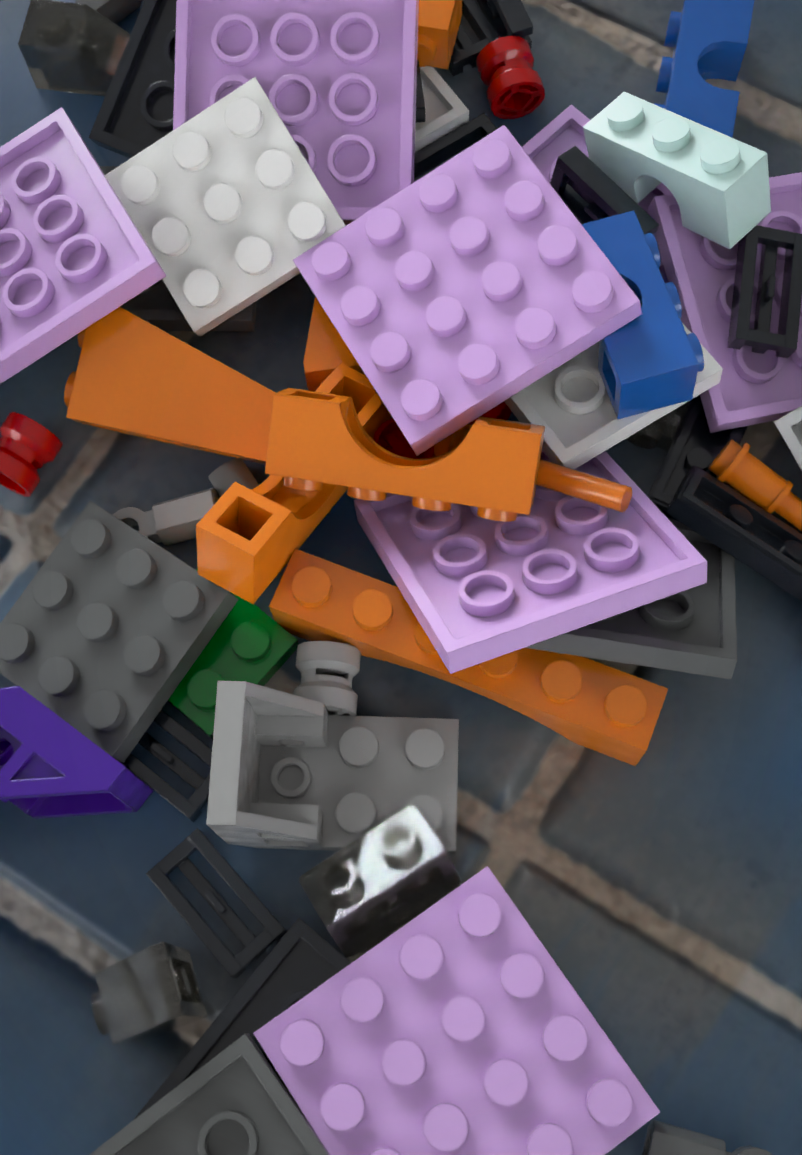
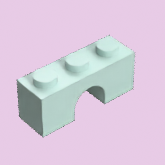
[583,92,771,249]

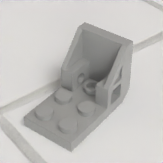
[206,681,459,855]

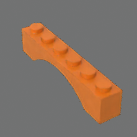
[269,549,668,766]

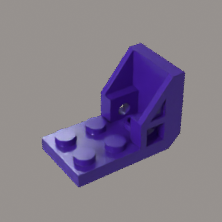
[0,686,153,819]

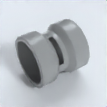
[293,641,361,716]

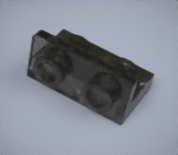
[299,805,463,963]

